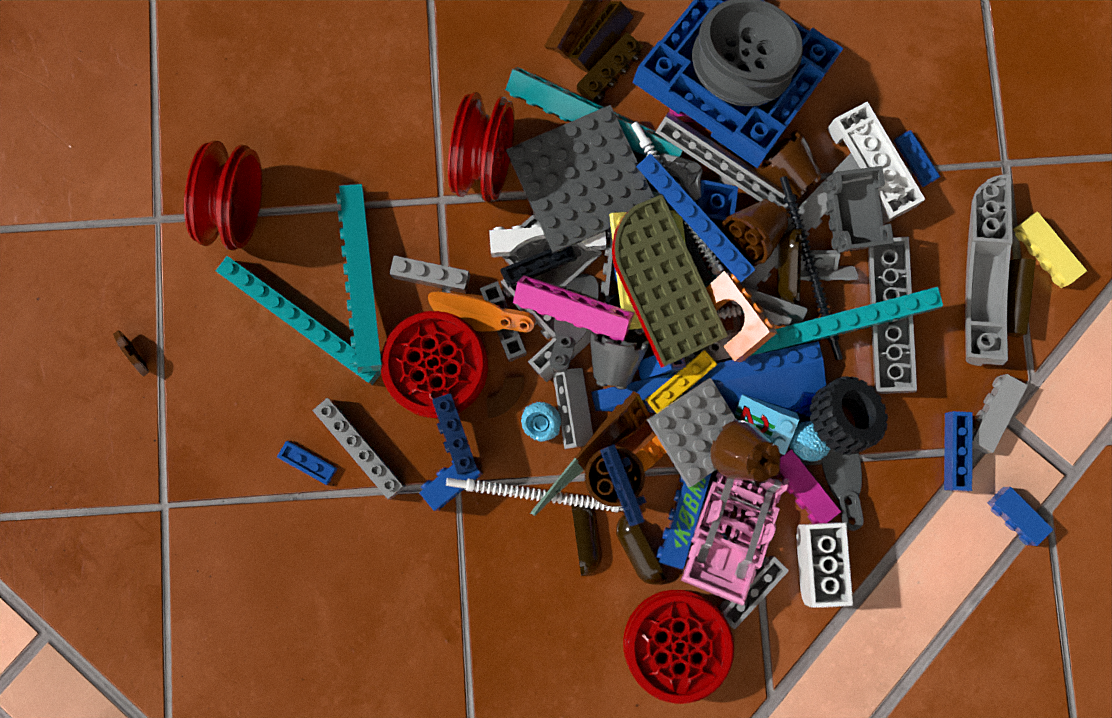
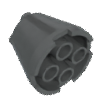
[590,329,649,389]

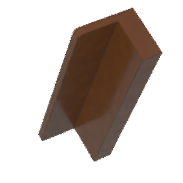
[544,0,602,59]

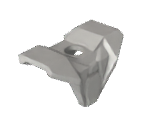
[659,153,703,202]

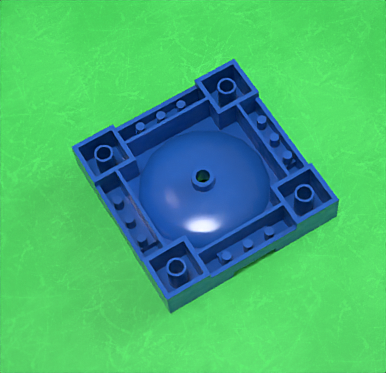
[632,0,844,168]

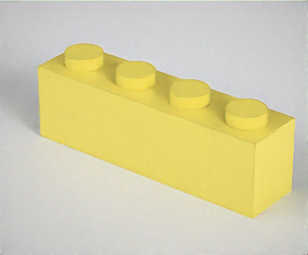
[1013,212,1087,288]

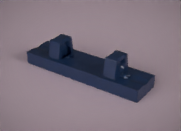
[600,444,646,526]

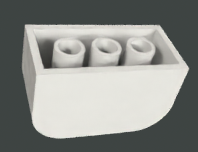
[796,523,853,608]

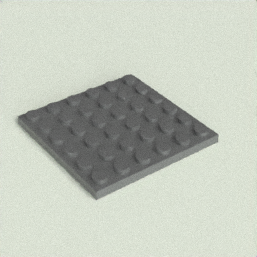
[506,105,654,254]

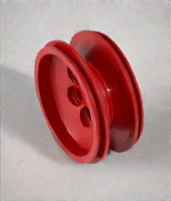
[448,92,515,202]
[184,140,262,250]
[381,311,488,418]
[623,589,734,704]

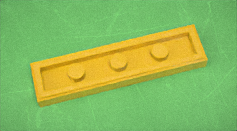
[645,350,717,413]

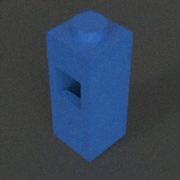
[638,355,686,380]

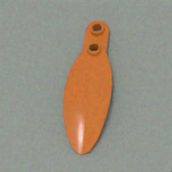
[428,291,536,332]

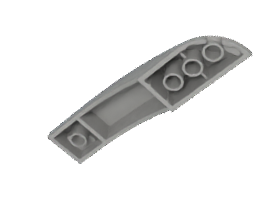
[965,175,1013,366]

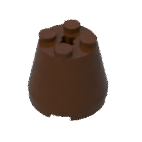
[754,130,822,197]
[721,199,788,266]
[711,420,780,481]
[584,446,645,507]

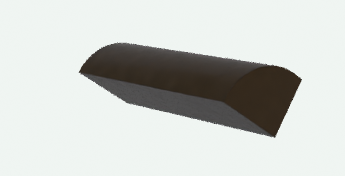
[568,1,633,73]
[1007,259,1036,338]

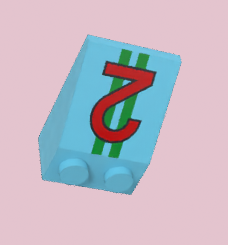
[734,394,799,455]

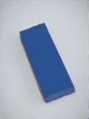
[893,130,940,187]
[277,440,338,485]

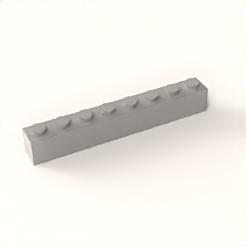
[655,112,788,210]

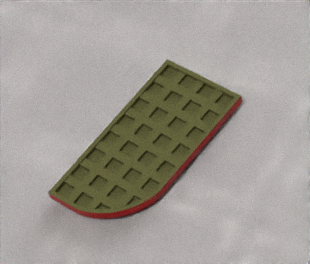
[612,194,728,368]

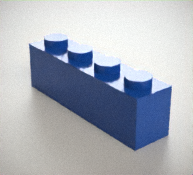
[944,411,973,491]

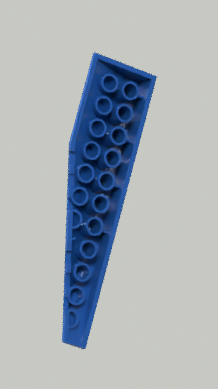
[591,341,826,415]

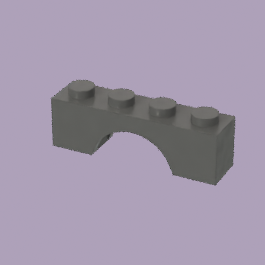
[480,281,527,362]

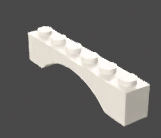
[489,224,606,257]

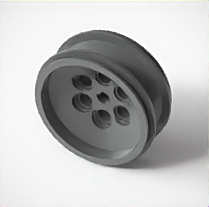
[692,0,803,106]

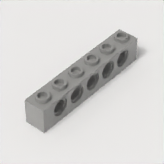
[312,398,406,499]

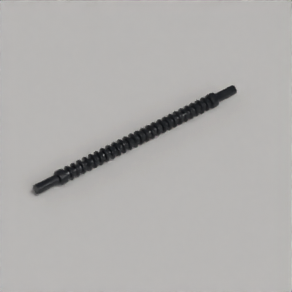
[780,176,843,360]

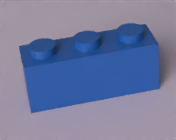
[987,487,1054,546]

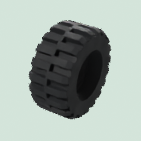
[810,376,888,455]

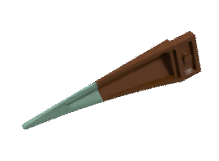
[531,391,651,515]

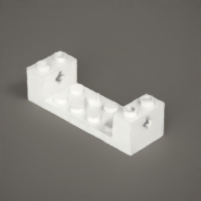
[827,102,925,225]

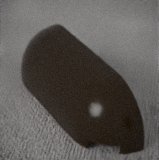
[777,229,803,305]
[571,504,602,576]
[616,514,667,585]

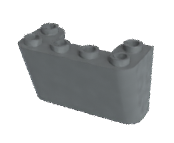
[823,166,894,253]

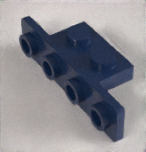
[432,393,476,474]

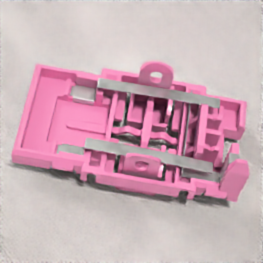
[681,471,789,606]

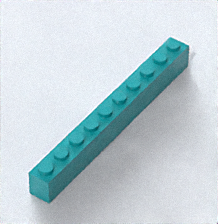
[505,67,683,158]
[336,184,382,373]
[215,256,381,385]
[750,287,943,356]

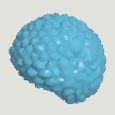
[521,402,561,442]
[789,421,830,462]

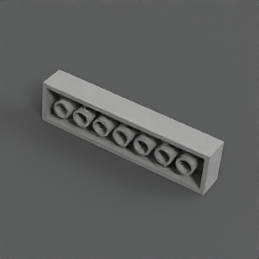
[868,237,917,394]

